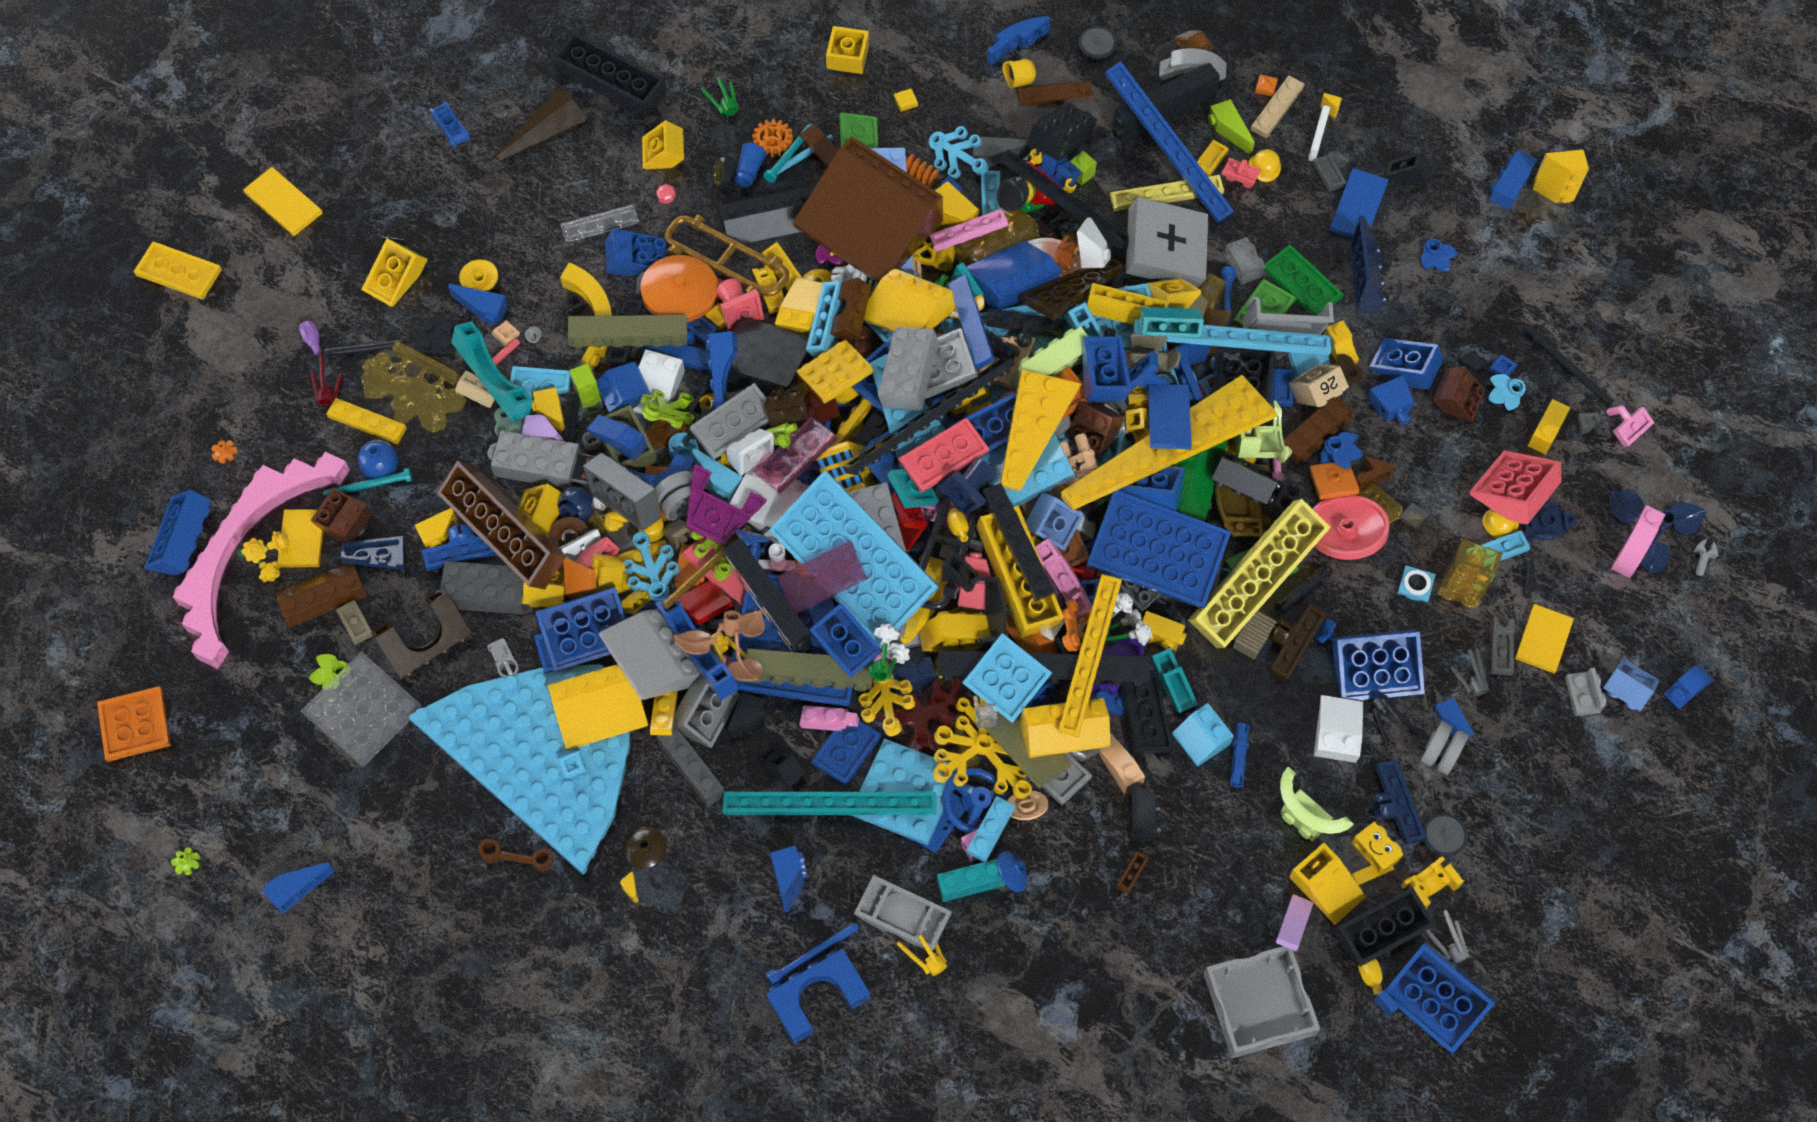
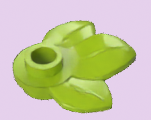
[309,654,351,693]

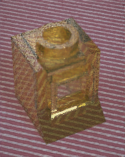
[1200,273,1226,309]

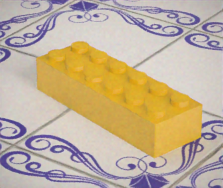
[976,506,1064,638]

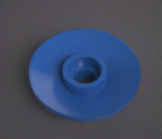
[997,851,1028,892]

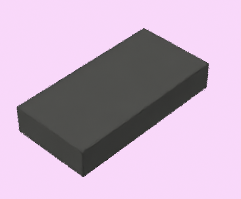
[1312,154,1347,192]

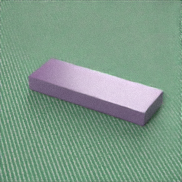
[1276,894,1313,951]

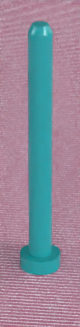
[764,123,813,183]
[323,468,412,497]

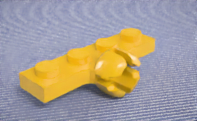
[827,396,874,448]

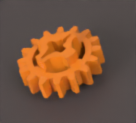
[752,119,793,157]

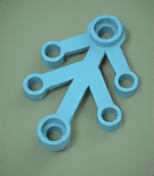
[929,126,989,179]
[624,532,680,602]

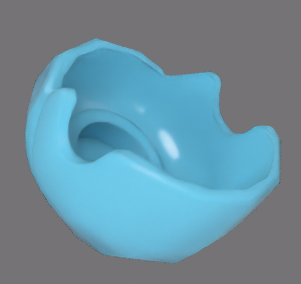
[668,432,699,459]

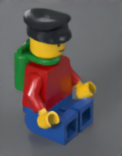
[997,149,1082,213]

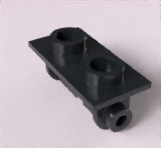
[986,331,1021,362]

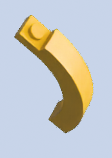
[560,262,612,371]

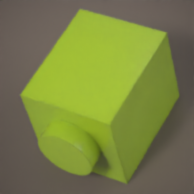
[1069,151,1097,186]

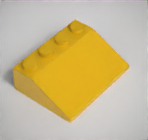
[864,268,956,332]
[548,664,648,750]

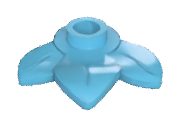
[1488,374,1526,411]

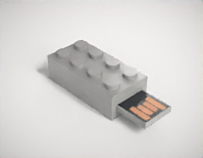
[487,431,596,489]

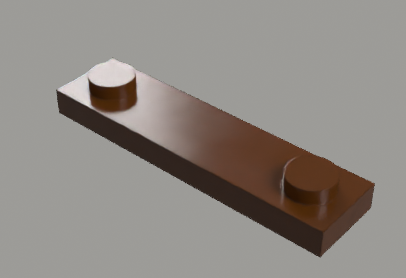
[1018,81,1094,107]

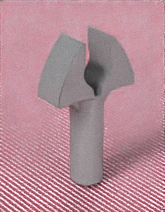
[1693,539,1718,576]

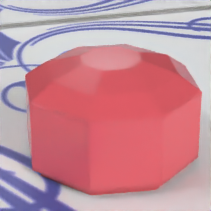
[656,184,676,204]

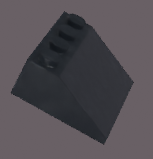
[1211,349,1277,426]

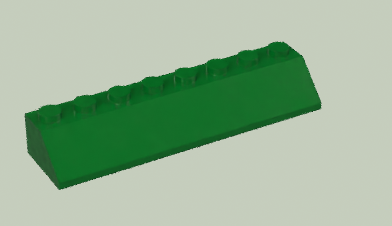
[1176,440,1228,522]

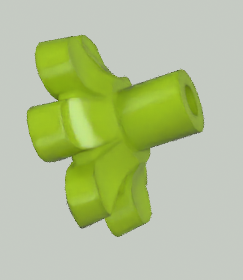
[171,847,200,875]

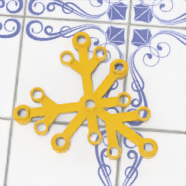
[933,695,1032,799]

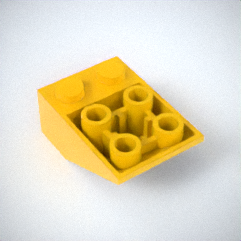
[1289,843,1366,925]

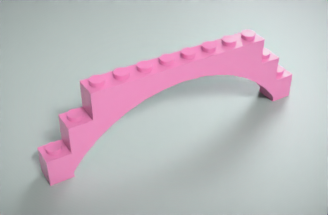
[173,452,350,669]

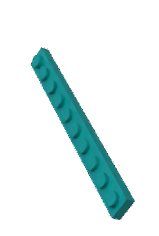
[722,792,937,815]

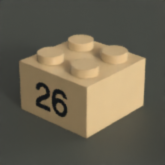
[1288,363,1349,407]

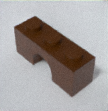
[830,277,871,341]

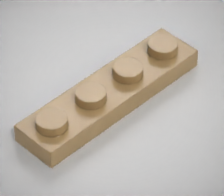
[1251,75,1304,139]

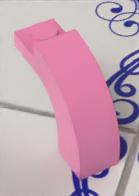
[1611,505,1666,578]

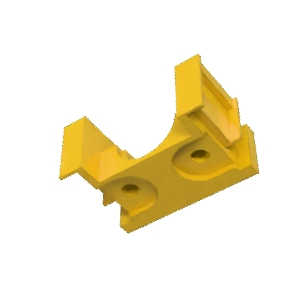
[1401,856,1464,909]

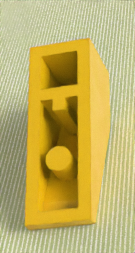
[1528,399,1570,455]

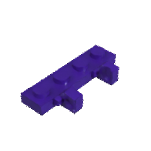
[1091,627,1149,696]

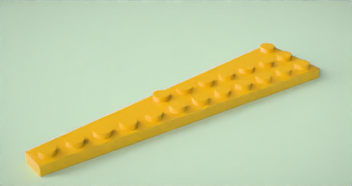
[1061,375,1277,510]

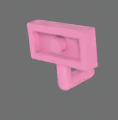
[1606,406,1654,447]

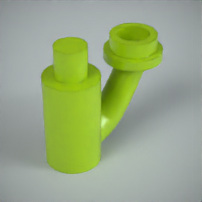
[765,423,798,449]

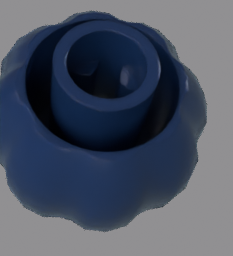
[557,487,594,522]

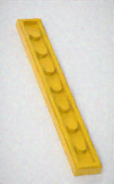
[1058,574,1122,738]

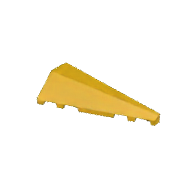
[900,555,957,644]

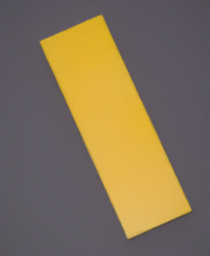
[1352,865,1394,885]

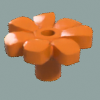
[211,440,238,464]

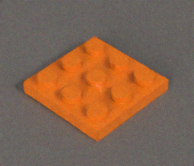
[97,686,171,762]

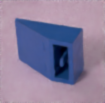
[605,228,668,276]

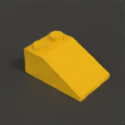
[361,238,428,307]
[775,278,823,336]

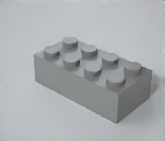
[878,327,939,410]

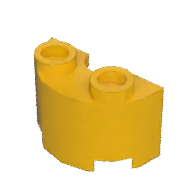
[591,554,625,594]

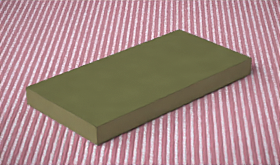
[983,712,1071,789]

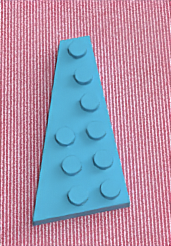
[870,354,946,469]

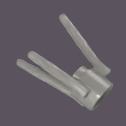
[1425,910,1470,964]

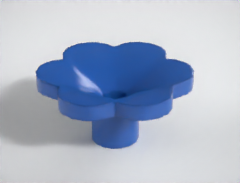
[1314,619,1336,643]

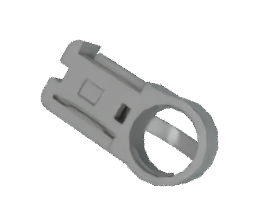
[487,638,520,678]

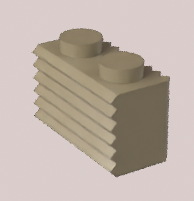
[1233,611,1277,660]

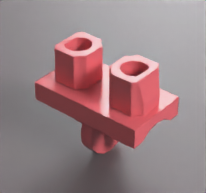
[1222,157,1261,188]

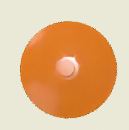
[641,255,718,322]

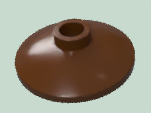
[549,517,589,548]

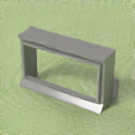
[1243,297,1334,335]

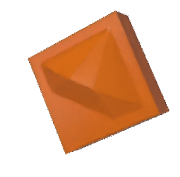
[1255,75,1278,97]

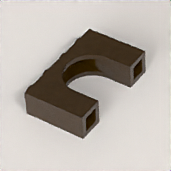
[371,588,472,678]

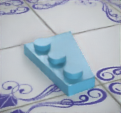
[510,366,571,400]

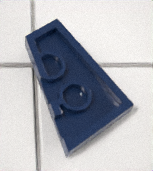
[341,536,404,570]

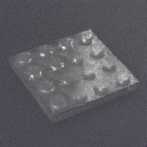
[301,651,423,768]

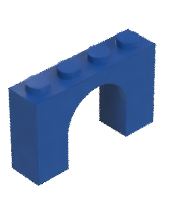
[766,949,870,1044]

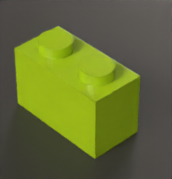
[569,363,601,408]

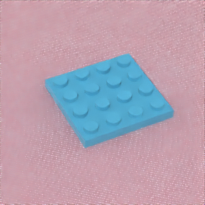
[851,739,957,845]

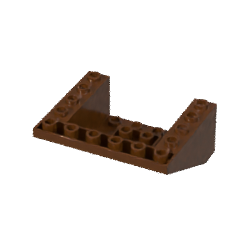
[793,136,943,283]

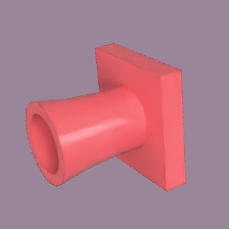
[716,279,764,332]

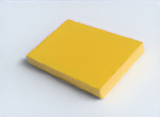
[277,510,324,567]
[1515,604,1574,674]

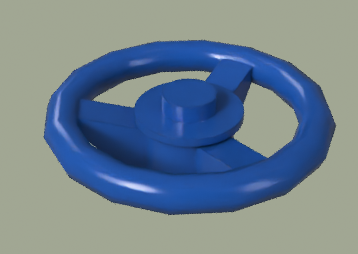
[943,768,1006,834]

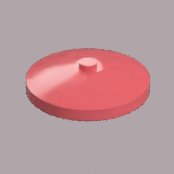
[1313,495,1389,560]

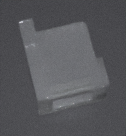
[973,696,998,728]

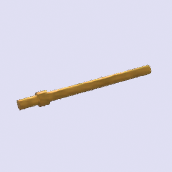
[662,525,752,609]

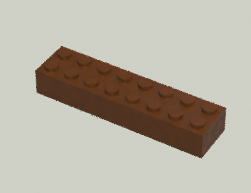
[437,460,566,590]

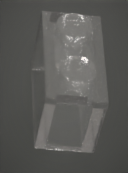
[1224,237,1265,285]

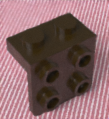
[764,383,810,426]

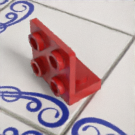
[891,491,928,551]

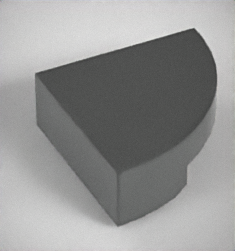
[1577,412,1599,434]

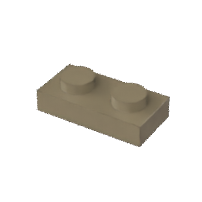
[336,600,372,645]

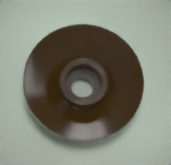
[624,827,667,869]

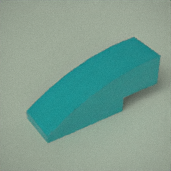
[1150,648,1198,713]

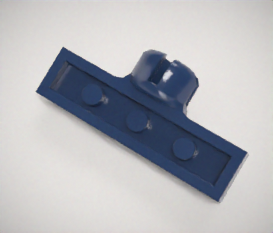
[1371,760,1427,845]

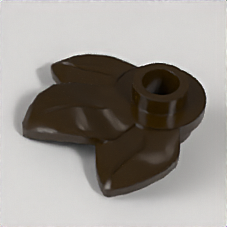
[1329,354,1363,392]

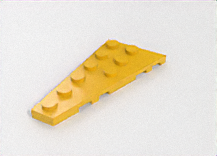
[1000,370,1081,492]

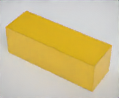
[621,589,652,614]

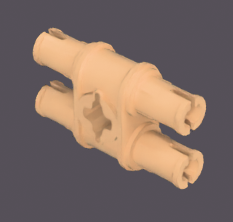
[1060,434,1099,486]

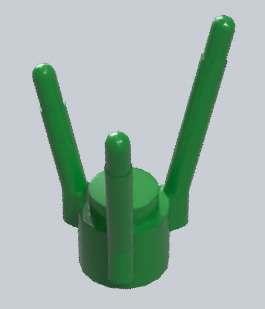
[701,77,739,116]

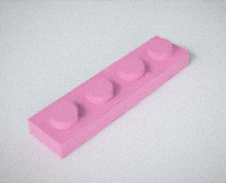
[930,209,1008,252]

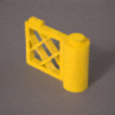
[912,227,957,271]

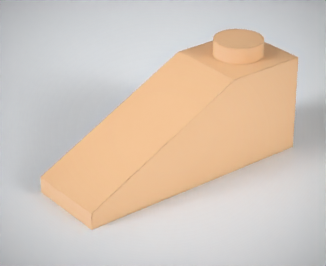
[1098,733,1145,795]

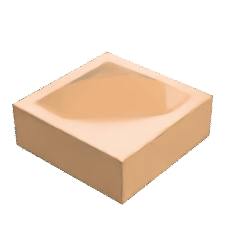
[492,320,520,346]

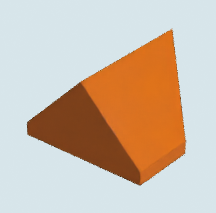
[563,558,597,600]

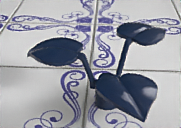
[1609,490,1707,574]

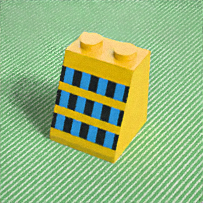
[813,441,875,492]

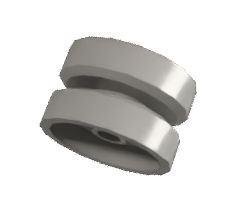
[655,471,692,521]
[1420,721,1469,775]

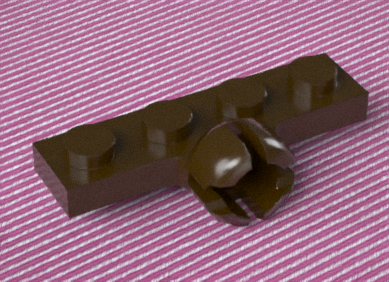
[1269,603,1327,682]

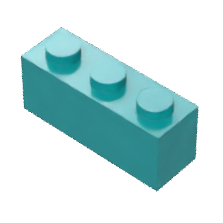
[1138,307,1204,338]
[937,859,1005,902]

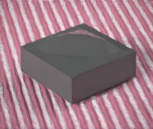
[1399,503,1428,531]

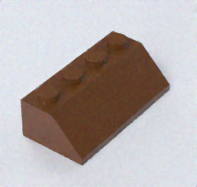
[276,564,368,627]

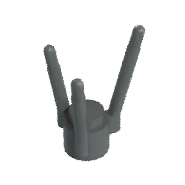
[1450,648,1489,696]

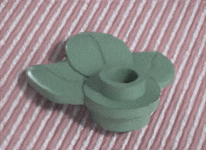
[494,407,530,437]

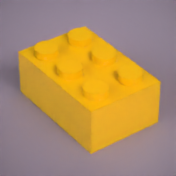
[919,611,991,652]

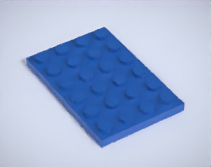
[1086,490,1231,609]

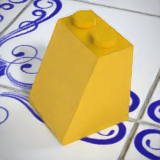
[935,181,979,231]

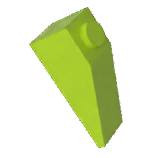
[1208,99,1255,154]

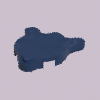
[1520,502,1576,544]

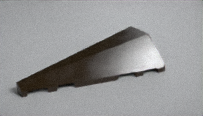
[495,88,587,163]

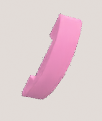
[1035,538,1092,618]

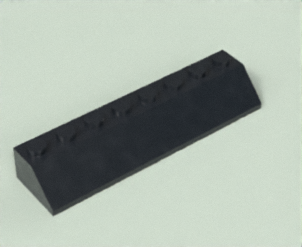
[720,185,816,246]

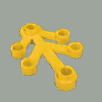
[859,674,915,736]

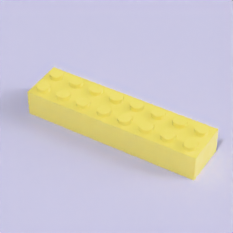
[1188,499,1331,648]

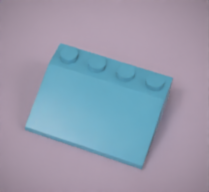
[979,432,1077,507]

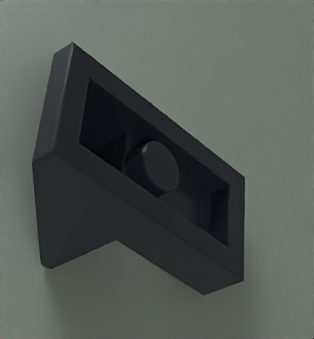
[942,549,980,592]

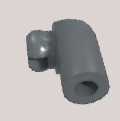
[1069,749,1099,762]

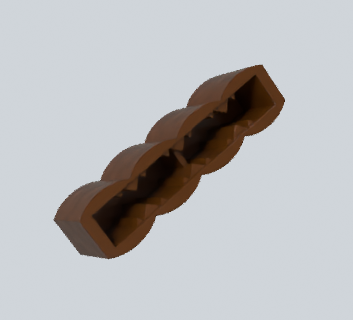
[1283,396,1354,464]

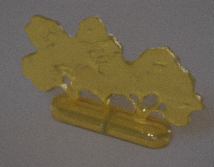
[361,342,467,433]

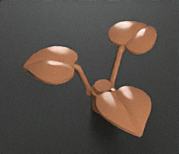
[674,610,765,681]

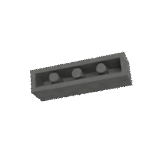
[656,724,724,808]

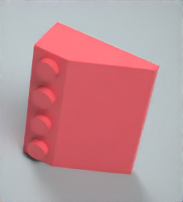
[1470,450,1561,524]

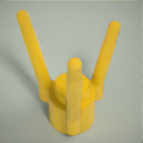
[710,633,747,665]
[897,935,947,976]

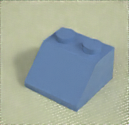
[1025,492,1084,551]
[1604,658,1660,711]

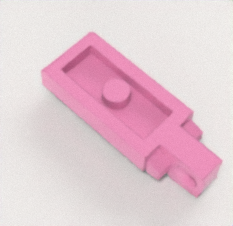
[800,706,859,731]

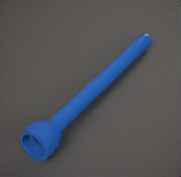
[1221,266,1236,349]
[765,923,859,986]

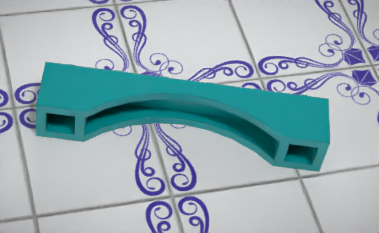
[451,321,533,421]

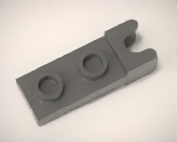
[1490,617,1515,676]

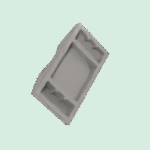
[854,875,952,951]

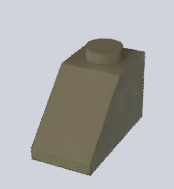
[663,519,694,556]

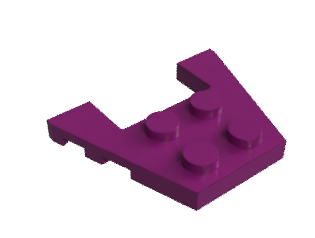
[686,464,767,546]

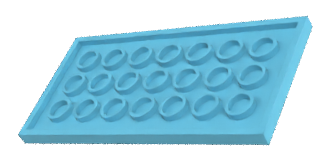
[769,470,940,647]

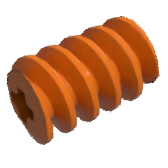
[906,154,939,189]

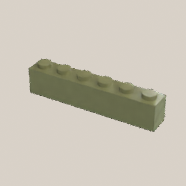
[568,315,687,348]
[747,649,874,691]

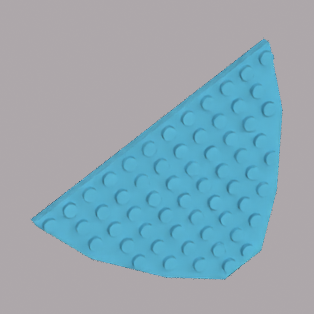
[408,664,630,874]

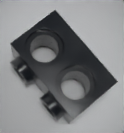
[1263,477,1306,521]

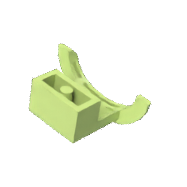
[1234,401,1292,463]
[1280,767,1354,842]

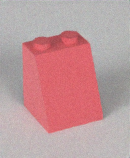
[957,551,991,610]

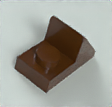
[1356,457,1395,491]

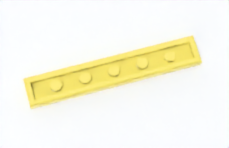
[1109,175,1224,211]

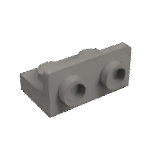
[1565,667,1606,716]

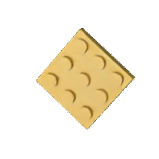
[796,340,874,404]

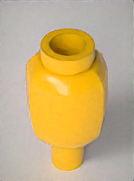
[947,508,969,542]
[1358,958,1383,995]

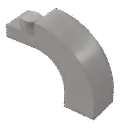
[1159,48,1226,81]

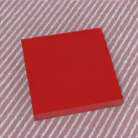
[678,580,733,625]

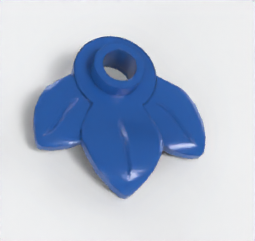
[1421,239,1457,272]
[1324,432,1363,469]

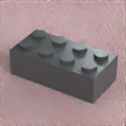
[583,453,661,531]
[440,561,526,614]

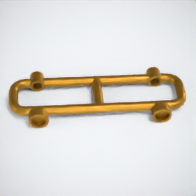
[664,215,789,297]

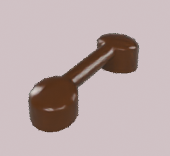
[478,838,554,872]

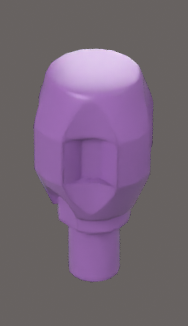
[299,321,322,355]

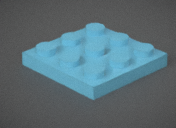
[963,633,1052,723]

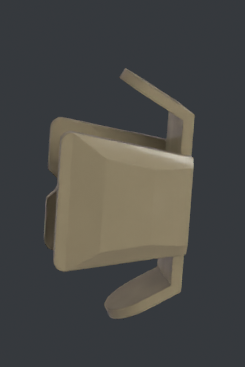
[1124,334,1181,373]

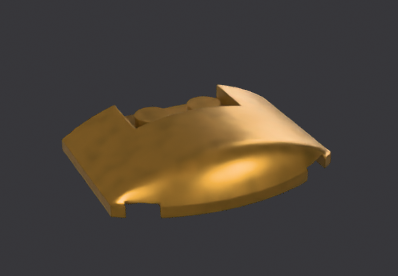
[1215,464,1275,538]

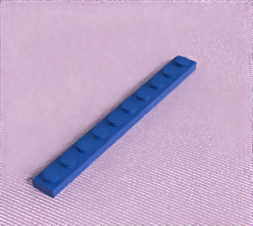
[1105,61,1234,224]

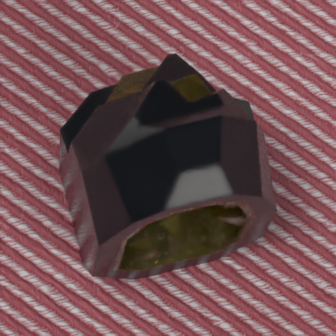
[712,157,736,190]

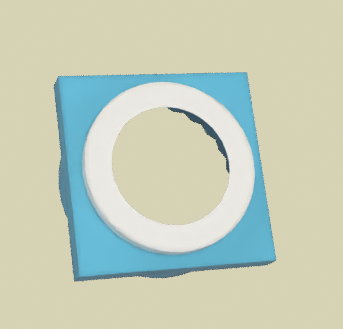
[1398,566,1436,602]

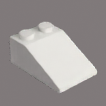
[633,350,685,421]
[1314,695,1363,763]

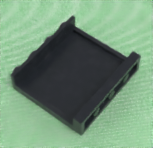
[727,317,809,394]

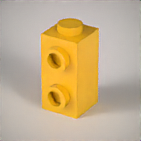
[1142,611,1187,651]

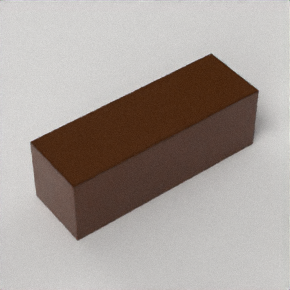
[1116,851,1149,895]

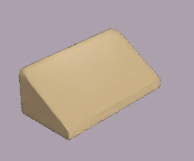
[455,371,495,408]

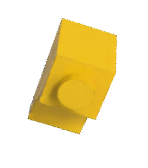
[1324,320,1359,364]

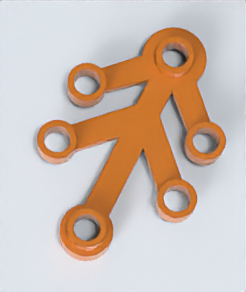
[1062,599,1091,652]

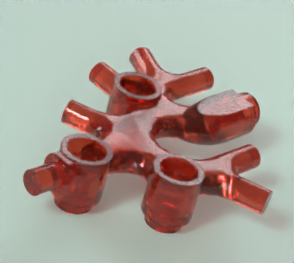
[877,679,975,758]

